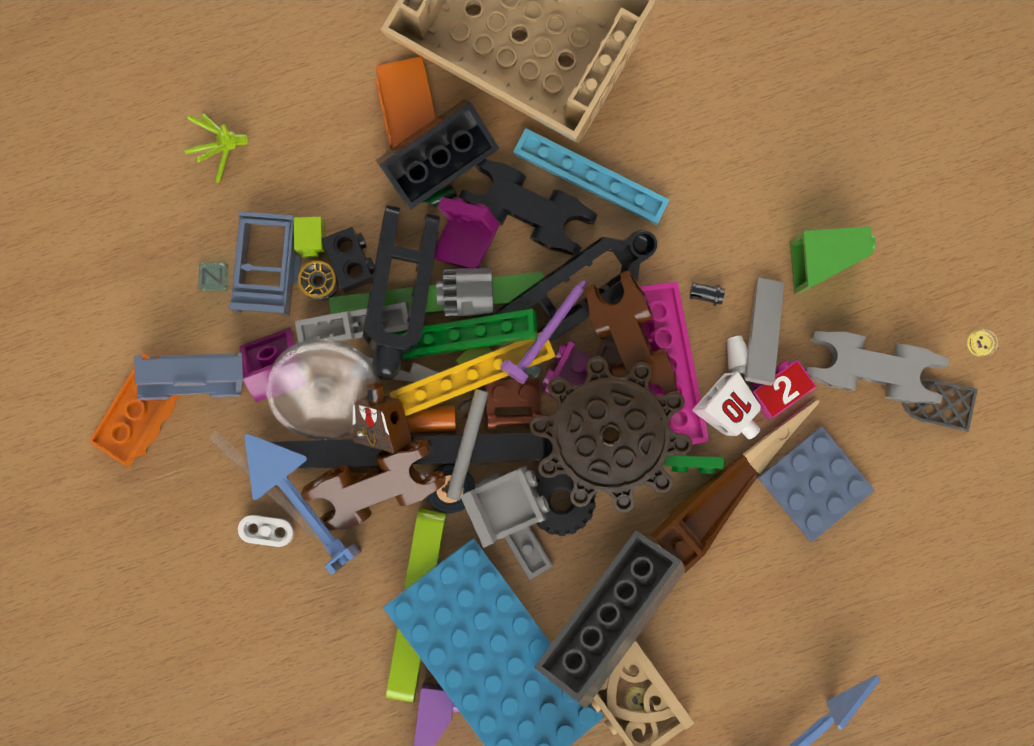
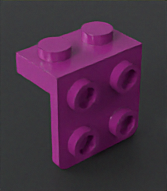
[434,197,500,268]

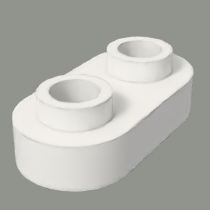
[238,515,295,547]

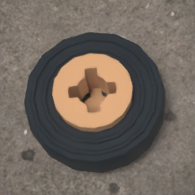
[427,464,475,514]

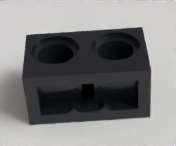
[322,227,375,293]

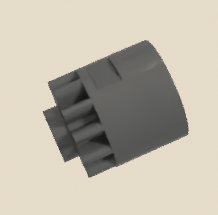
[436,268,493,316]

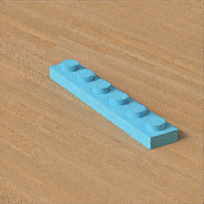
[513,128,670,226]

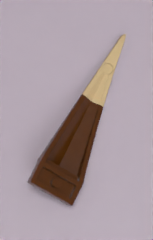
[650,398,819,573]

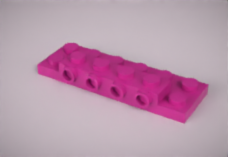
[639,281,709,445]

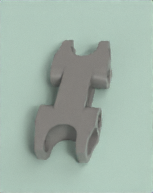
[804,331,949,404]

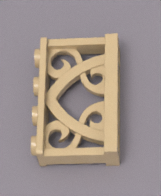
[591,640,694,746]

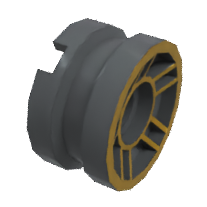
[298,261,339,301]

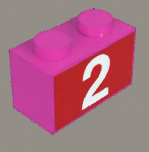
[750,360,817,419]

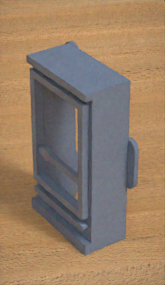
[229,211,301,316]
[134,353,243,400]

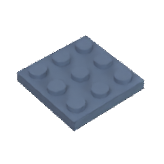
[758,426,875,542]

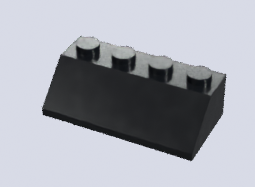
[376,99,500,210]

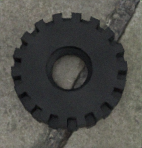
[535,473,596,536]

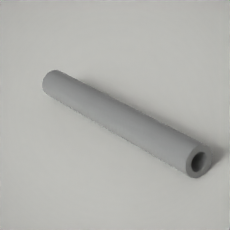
[446,389,488,500]

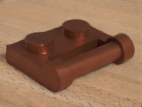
[484,379,541,430]

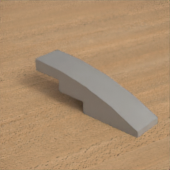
[295,302,410,348]

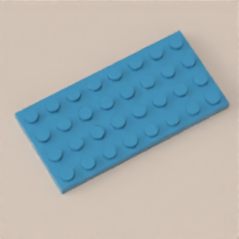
[383,538,605,746]

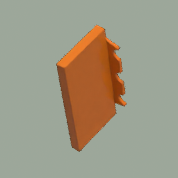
[375,56,436,149]
[89,353,182,467]

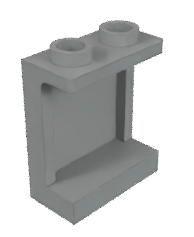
[460,466,550,548]

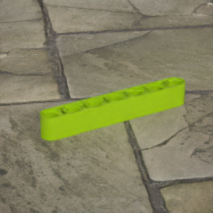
[386,508,446,703]

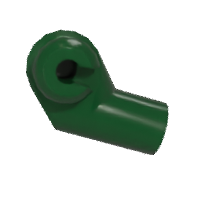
[423,185,457,207]

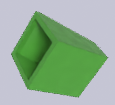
[790,226,876,294]

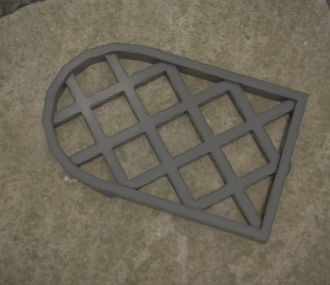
[902,378,978,432]

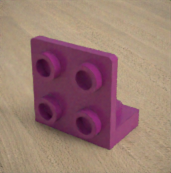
[542,341,592,399]

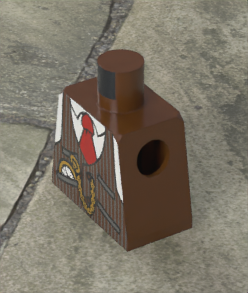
[353,383,412,453]

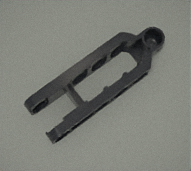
[362,205,440,380]
[493,230,657,344]

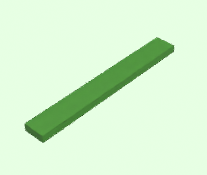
[329,272,544,314]

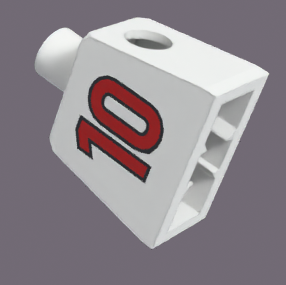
[692,372,761,439]

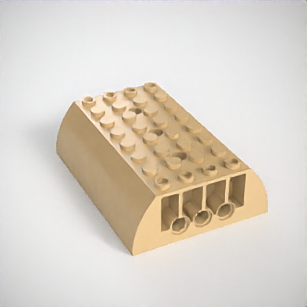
[380,0,657,143]

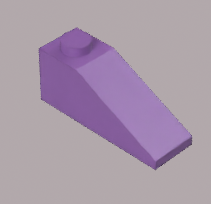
[414,682,458,746]

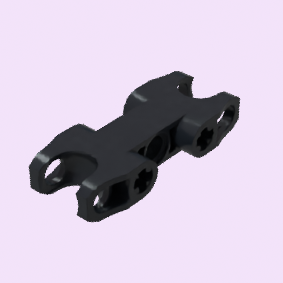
[459,159,598,256]

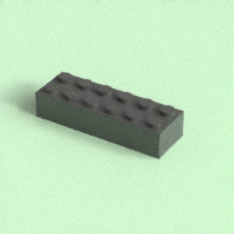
[534,530,685,709]

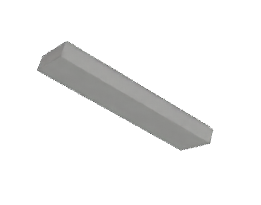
[744,277,784,386]
[475,472,553,580]

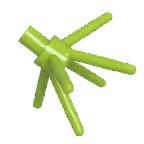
[184,114,248,183]

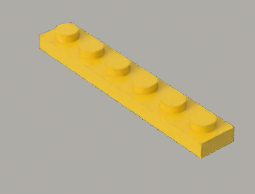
[389,333,556,416]

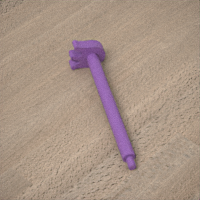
[500,280,587,384]

